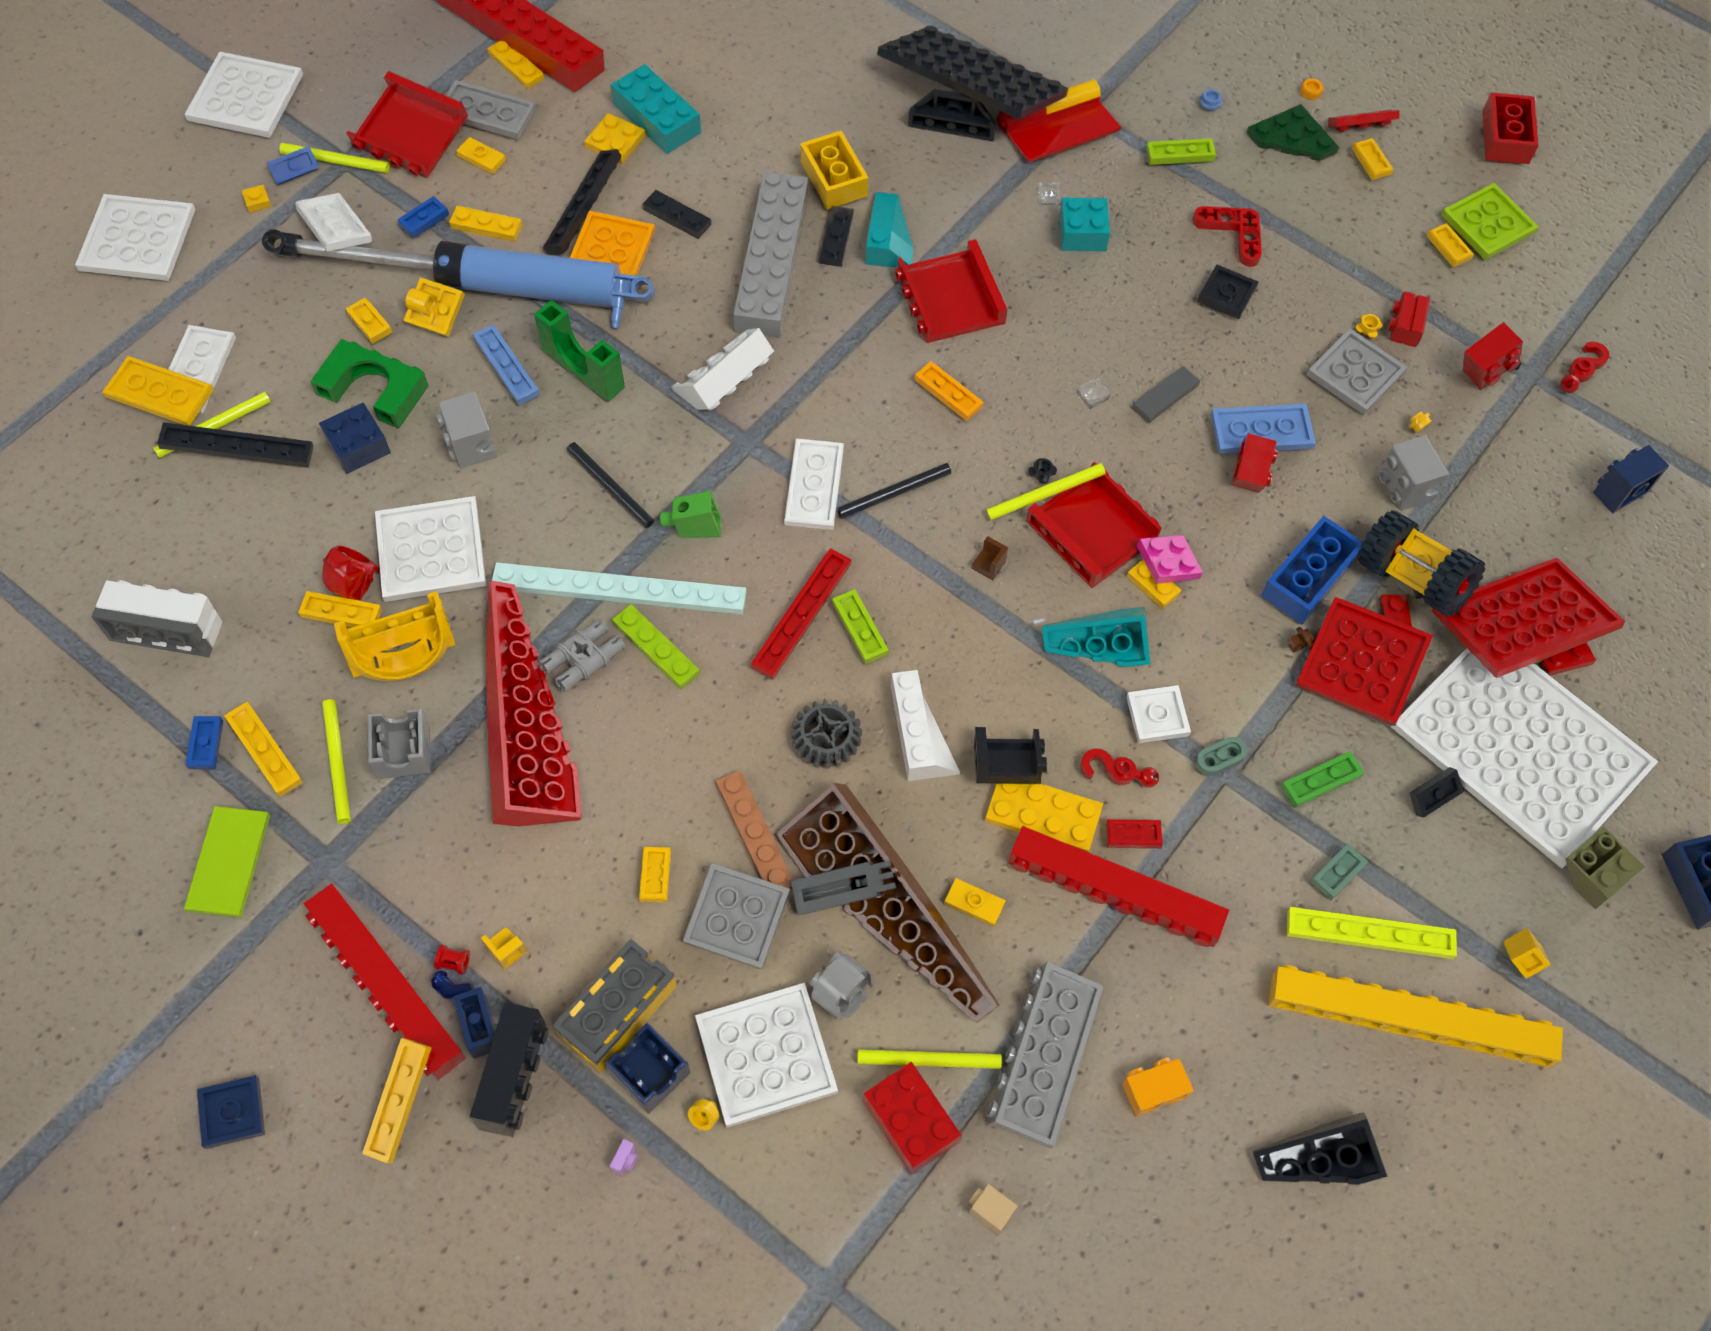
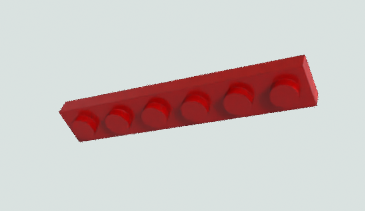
[751,548,852,680]

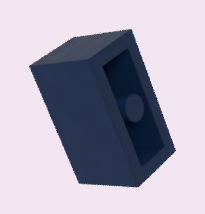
[453,987,496,1059]

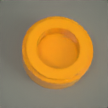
[1300,79,1324,100]

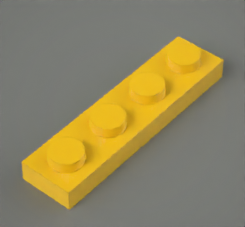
[224,701,303,797]
[362,1038,432,1163]

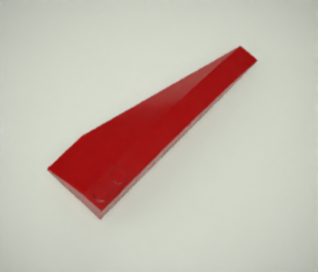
[486,580,582,827]

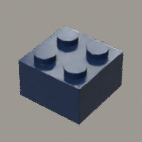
[319,402,391,474]
[1593,445,1669,513]

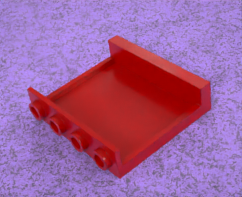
[346,71,468,178]
[895,239,1008,343]
[1026,462,1162,588]

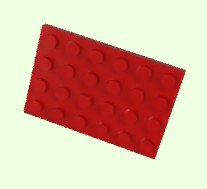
[1432,558,1625,678]

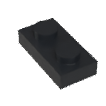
[1409,767,1464,818]

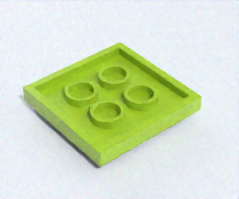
[1441,183,1539,260]

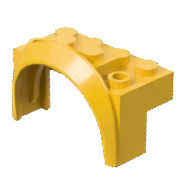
[334,591,456,682]

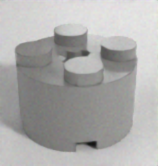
[810,951,875,1021]

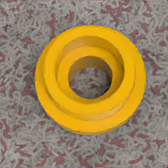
[1408,411,1432,433]

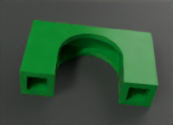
[534,300,625,402]
[310,339,429,429]

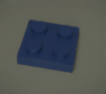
[197,1075,265,1149]

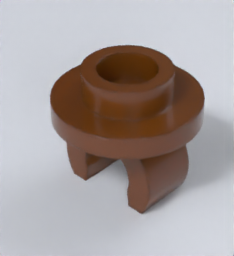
[1288,627,1315,653]

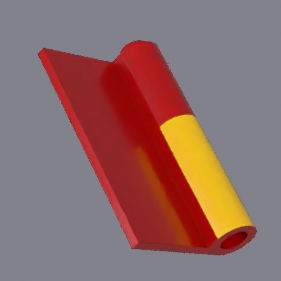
[996,79,1121,163]

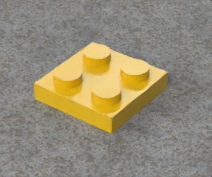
[584,113,646,164]

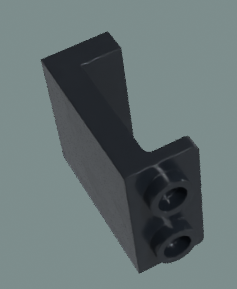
[974,727,1047,784]

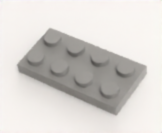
[446,80,537,140]

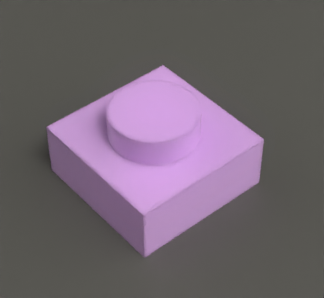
[610,1139,638,1177]

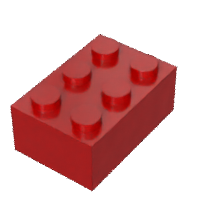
[1482,92,1539,164]
[862,1061,962,1175]

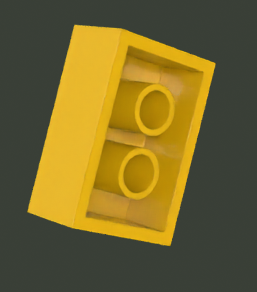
[800,131,869,210]

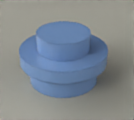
[1200,89,1222,110]

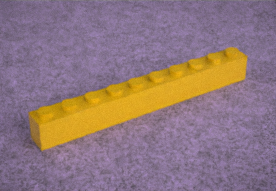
[1268,965,1563,1068]

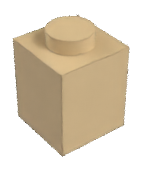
[969,1184,1018,1235]

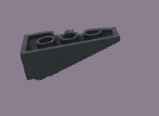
[1253,1112,1388,1185]

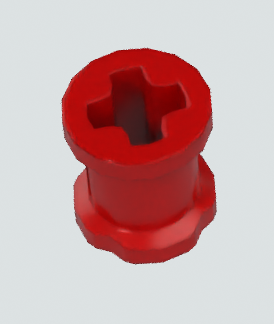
[434,944,470,975]

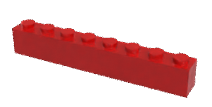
[1008,826,1230,947]
[304,883,466,1080]

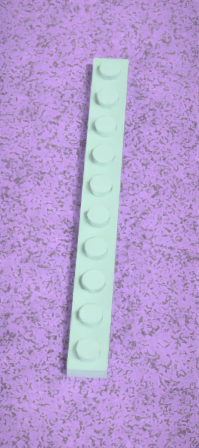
[492,562,747,615]

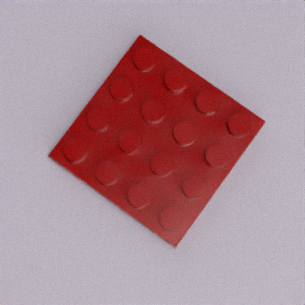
[1295,597,1433,726]

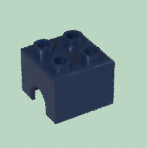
[605,1022,690,1114]

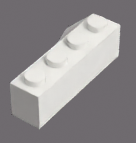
[671,328,774,410]
[891,670,960,781]

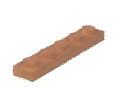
[716,770,793,891]

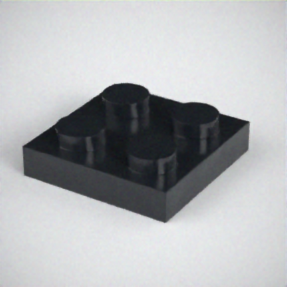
[1197,264,1259,319]

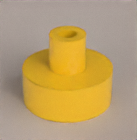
[688,1099,719,1131]

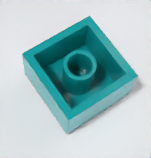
[1059,197,1110,251]

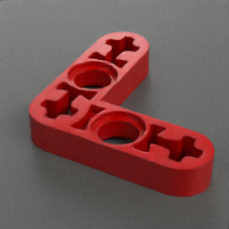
[1192,206,1262,267]

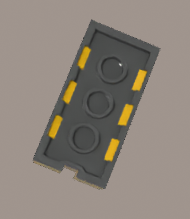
[552,939,677,1074]

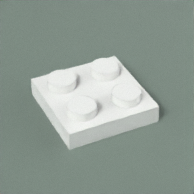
[1126,685,1191,743]

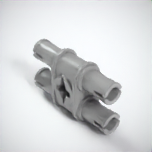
[538,619,626,692]

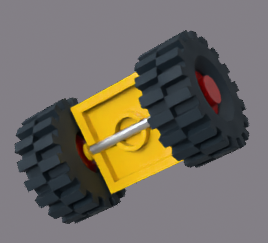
[1358,510,1485,617]

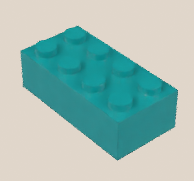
[610,64,701,154]

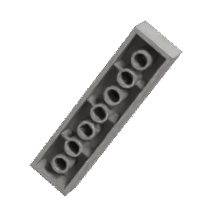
[733,172,809,338]

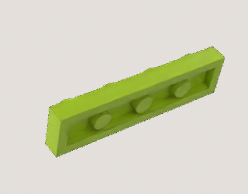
[612,604,700,690]

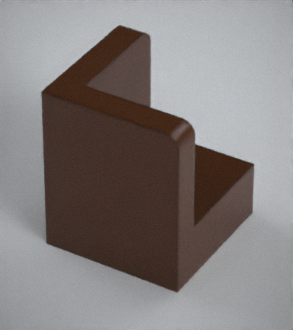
[971,536,1008,581]

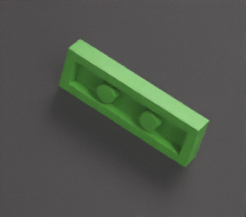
[1281,751,1365,808]

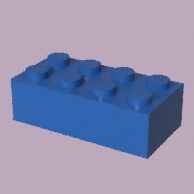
[1261,515,1363,625]

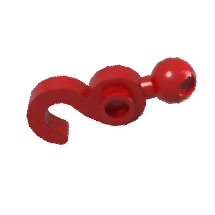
[1560,341,1610,393]
[1080,748,1159,788]

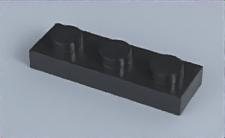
[643,190,711,239]
[820,206,854,267]

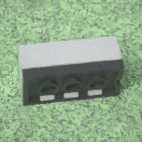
[91,580,223,658]

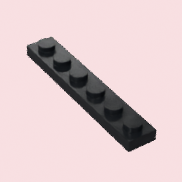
[543,149,622,254]
[157,422,314,468]

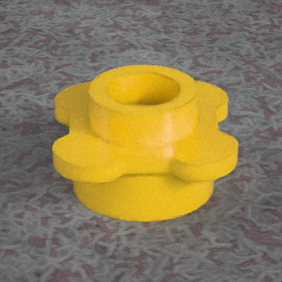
[1355,314,1383,338]

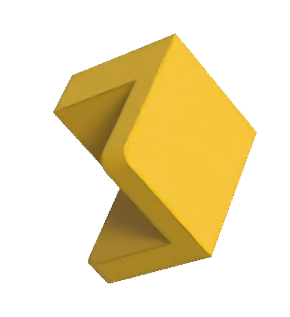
[481,927,527,970]
[1503,928,1551,979]

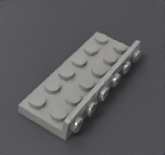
[987,962,1104,1148]

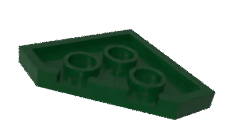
[1246,104,1339,161]

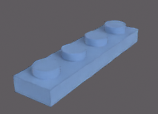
[473,324,540,406]

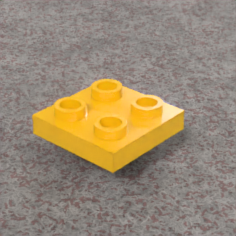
[403,277,465,337]

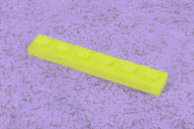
[1287,907,1457,959]

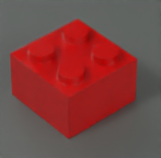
[1462,322,1523,390]

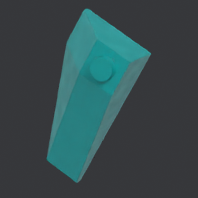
[866,192,913,268]
[1042,607,1151,667]

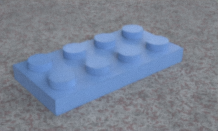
[1211,404,1316,454]

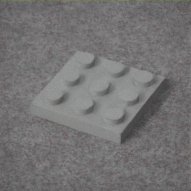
[1307,328,1408,415]
[683,863,790,970]

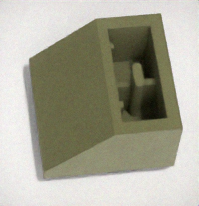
[1565,826,1645,909]

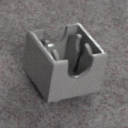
[436,392,497,468]
[1379,435,1449,511]
[368,708,431,779]

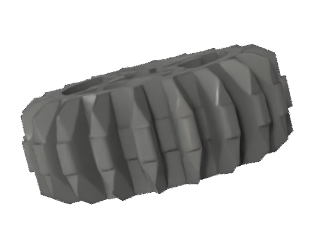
[791,699,862,769]

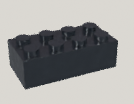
[469,1002,548,1137]

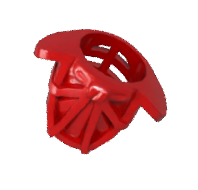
[322,545,380,600]

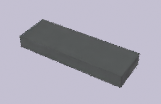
[1132,366,1200,423]

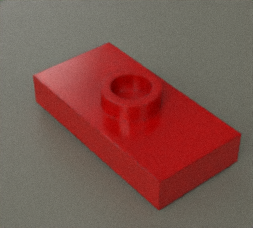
[1106,819,1163,849]

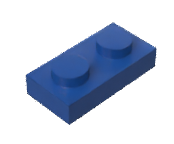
[266,146,319,184]
[397,196,449,238]
[185,716,223,769]

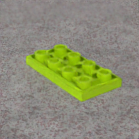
[184,806,270,919]

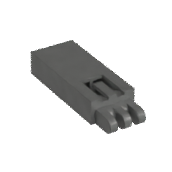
[791,861,896,915]

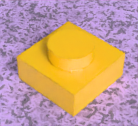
[242,184,272,213]

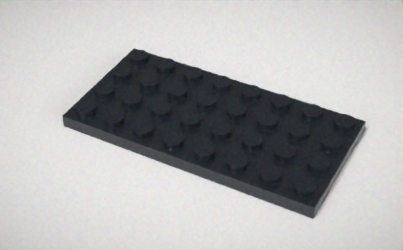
[877,26,1069,120]

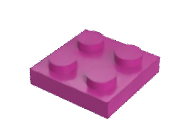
[1137,535,1203,584]

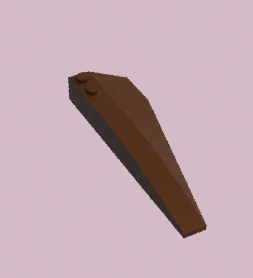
[775,783,999,1023]

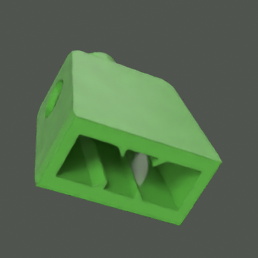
[660,491,721,538]

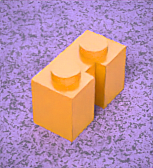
[1122,1058,1194,1117]

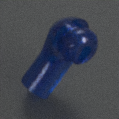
[431,971,471,999]

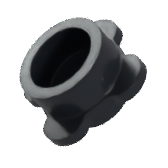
[1028,458,1057,484]

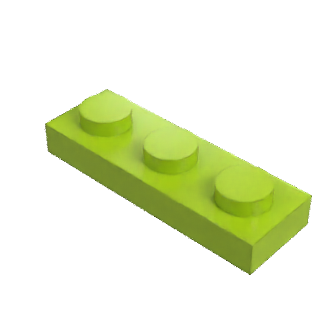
[1146,138,1216,165]
[832,589,889,665]

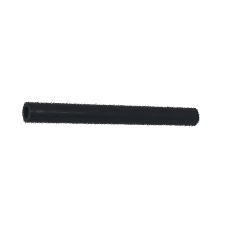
[567,442,655,528]
[837,463,952,519]

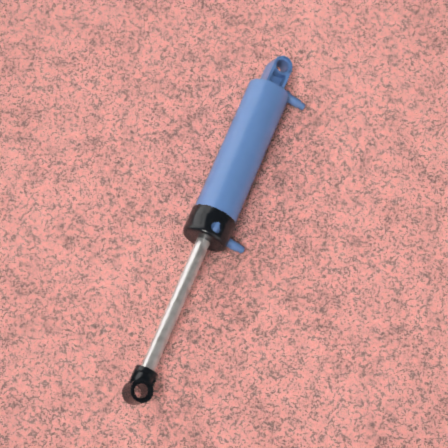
[262,229,655,329]

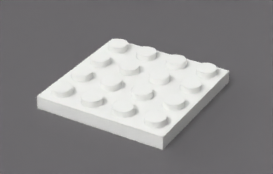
[185,52,303,138]
[75,194,195,281]
[375,496,487,602]
[695,983,838,1128]

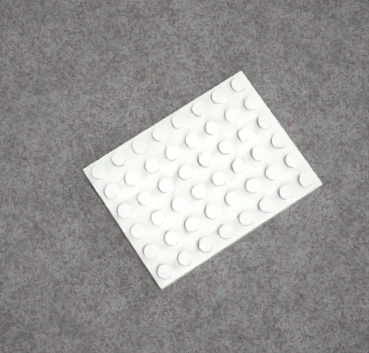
[1391,648,1658,869]

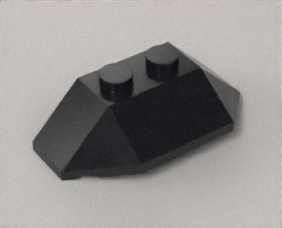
[908,89,996,142]

